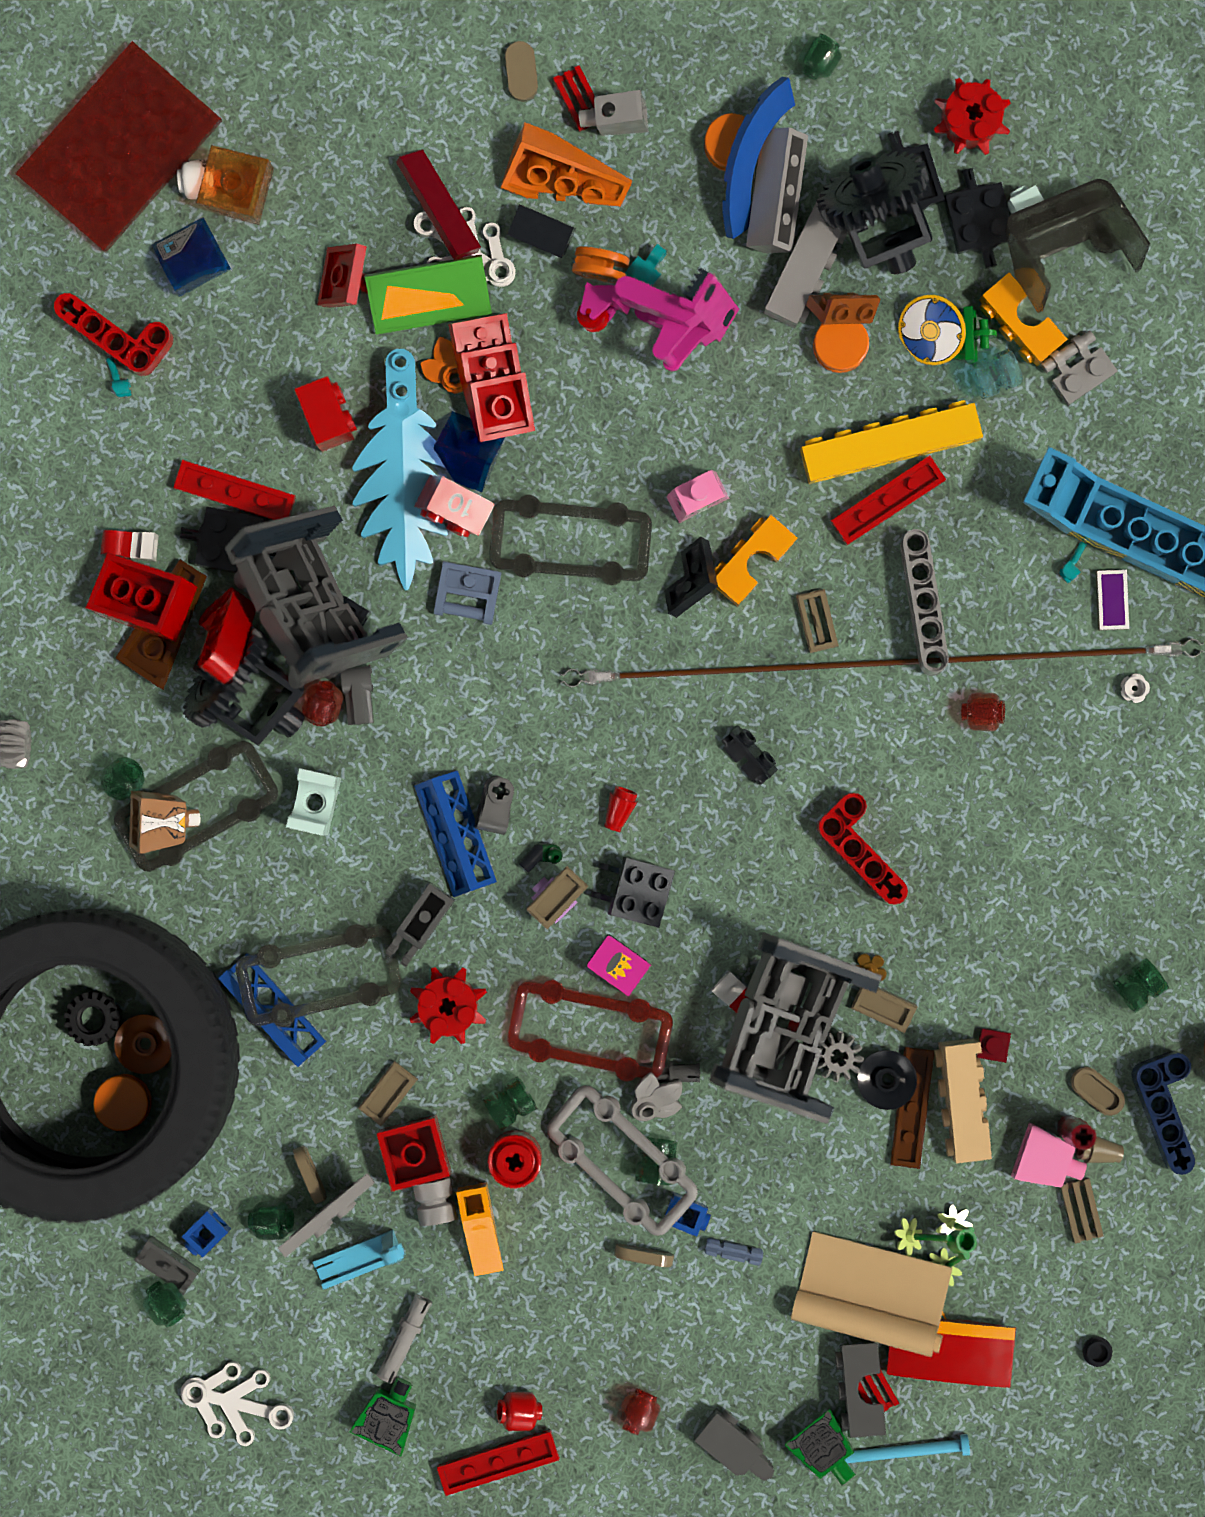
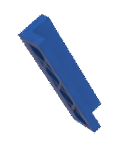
[414,770,497,897]
[218,953,327,1067]

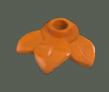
[421,337,463,394]

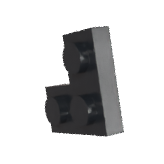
[664,537,718,618]

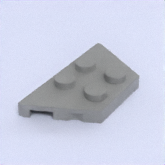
[278,1173,375,1258]

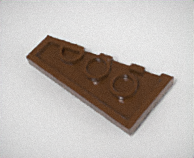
[116,559,207,690]

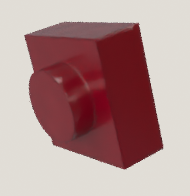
[976,1028,1011,1063]

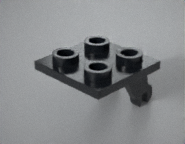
[590,857,675,928]

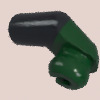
[518,843,563,873]

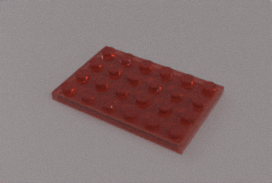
[15,41,222,253]

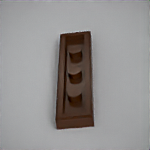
[890,1046,934,1169]

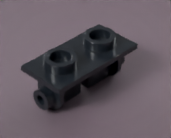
[721,726,778,786]

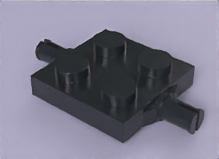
[877,131,945,224]
[944,168,1016,269]
[180,507,278,574]

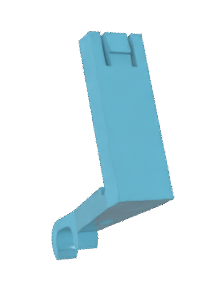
[313,1230,405,1290]

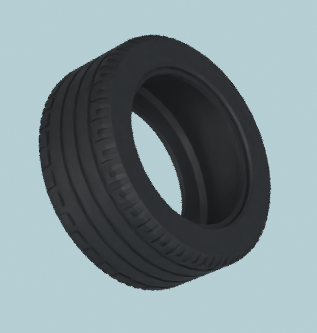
[0,908,240,1223]

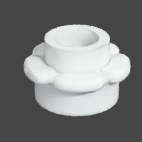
[1121,674,1150,703]

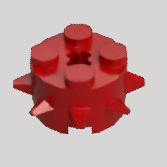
[933,78,1011,155]
[410,967,487,1045]

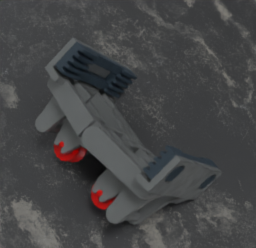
[225,506,408,689]
[709,932,882,1124]

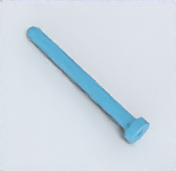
[845,1434,970,1463]

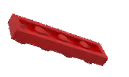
[830,455,946,546]
[173,460,296,520]
[437,1429,560,1496]

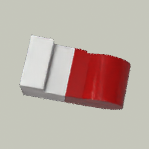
[100,530,159,562]
[711,971,749,1013]

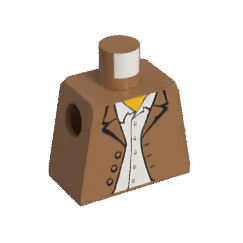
[129,791,200,854]

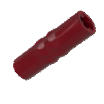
[1057,1115,1097,1150]

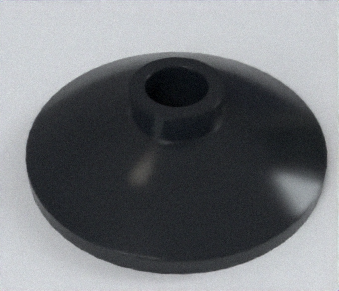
[857,1050,917,1110]

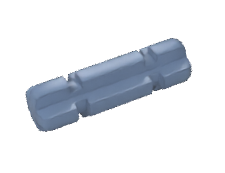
[705,1238,763,1266]

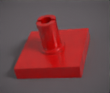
[317,243,368,308]

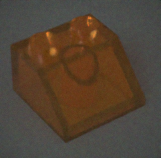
[196,145,274,225]

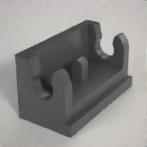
[134,1236,201,1295]

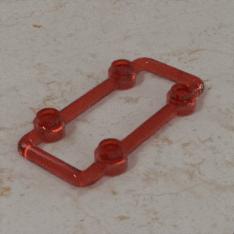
[507,980,673,1081]

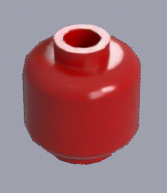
[497,1392,542,1431]

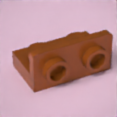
[806,292,881,325]

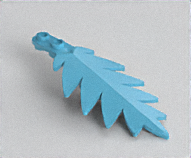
[352,349,454,591]

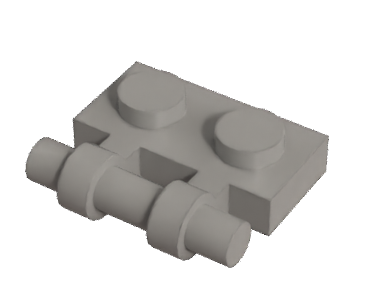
[1040,331,1118,405]

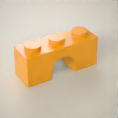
[979,272,1067,367]
[715,515,797,606]

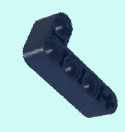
[1131,1051,1195,1175]

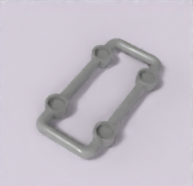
[547,1085,698,1236]

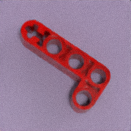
[54,293,174,376]
[198,587,256,684]
[817,793,908,905]

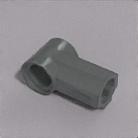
[341,665,374,725]

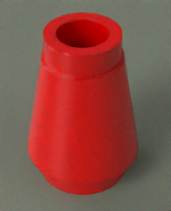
[604,786,638,832]

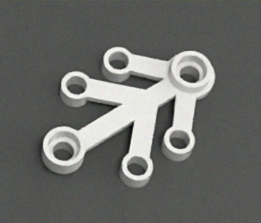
[414,207,516,287]
[180,1361,294,1446]

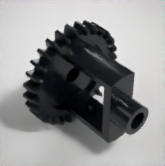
[816,151,933,275]
[183,625,305,746]

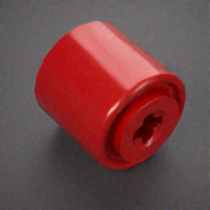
[487,1130,542,1189]

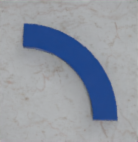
[722,77,795,239]

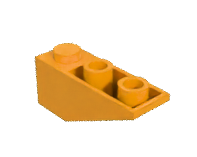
[456,1182,504,1276]

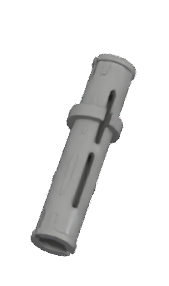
[376,1294,432,1384]

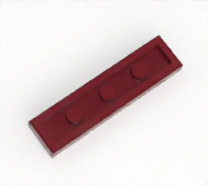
[396,150,481,260]

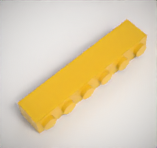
[800,400,983,484]

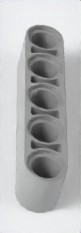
[900,529,949,676]

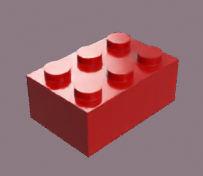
[86,553,198,642]

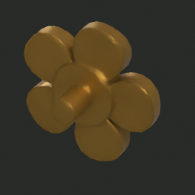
[856,953,887,981]

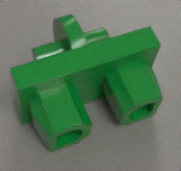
[953,306,997,364]

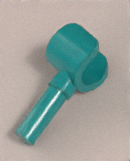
[106,357,131,397]
[1059,541,1087,583]

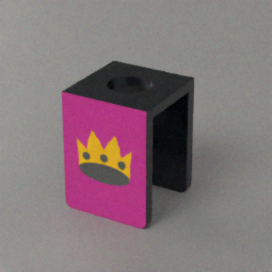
[587,934,651,997]

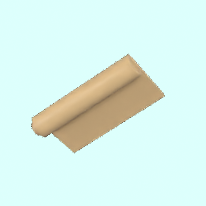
[791,1231,953,1357]

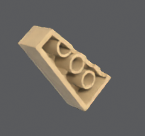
[934,1038,992,1164]

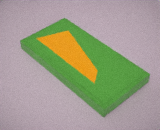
[365,255,492,335]

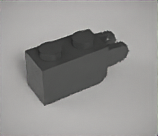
[385,883,456,967]
[694,1408,775,1481]

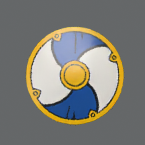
[898,295,966,365]

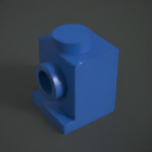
[664,1192,711,1237]
[182,1208,231,1258]

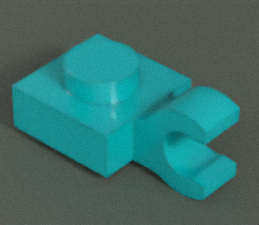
[625,244,667,286]

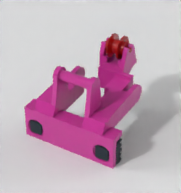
[577,267,739,372]

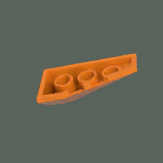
[501,122,632,207]

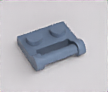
[434,562,502,625]

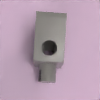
[579,90,648,136]

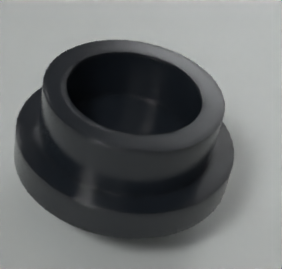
[1082,1336,1113,1367]

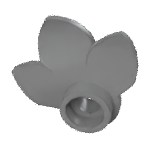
[631,1072,682,1121]

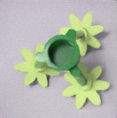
[894,1205,977,1287]

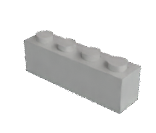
[746,127,808,253]
[764,202,848,328]

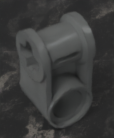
[474,776,514,835]

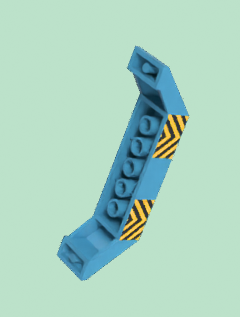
[1023,447,1205,598]

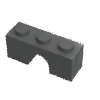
[835,1343,886,1438]

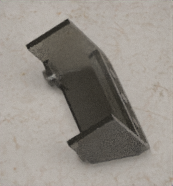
[1006,179,1150,313]

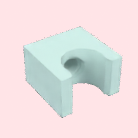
[286,768,341,836]

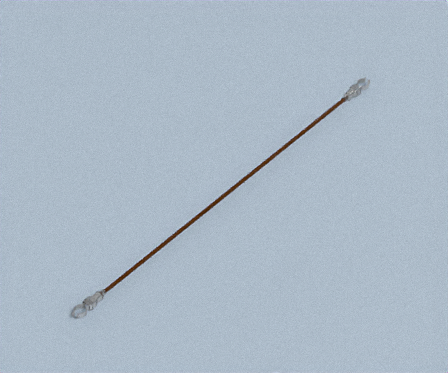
[560,639,1205,687]

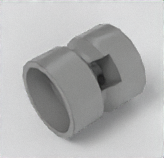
[413,1177,457,1226]

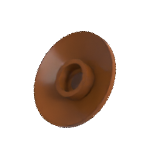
[114,1014,172,1074]

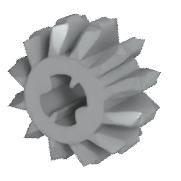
[0,719,32,769]
[816,1031,864,1082]

